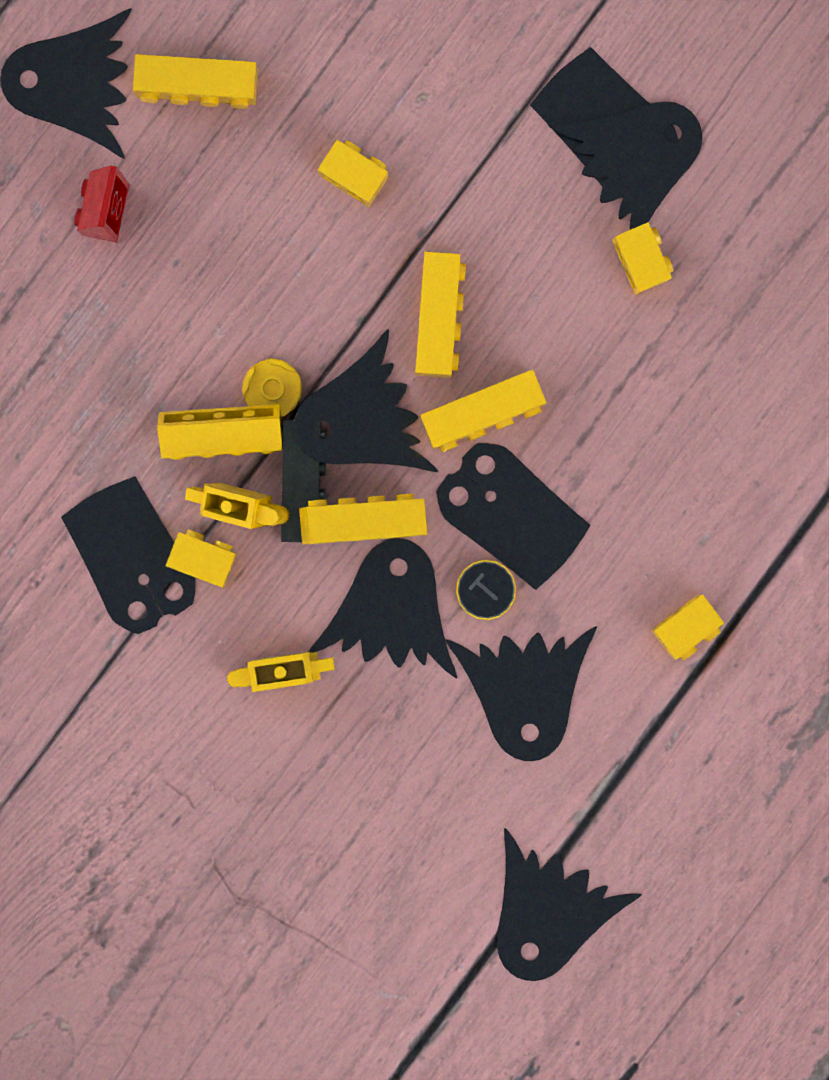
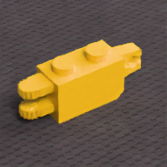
[185,482,290,529]
[226,651,335,692]

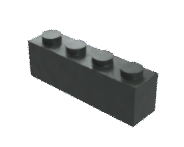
[281,420,327,543]

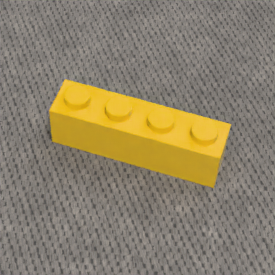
[133,54,258,109]
[415,251,466,378]
[420,369,546,453]
[157,404,283,460]
[299,494,427,545]

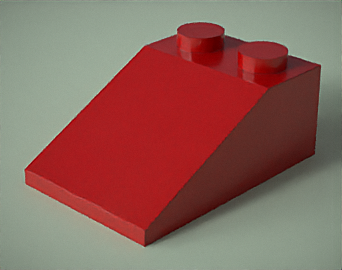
[74,165,130,243]

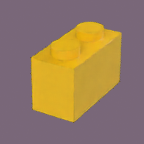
[317,139,389,207]
[612,222,674,295]
[166,529,237,588]
[651,594,724,661]

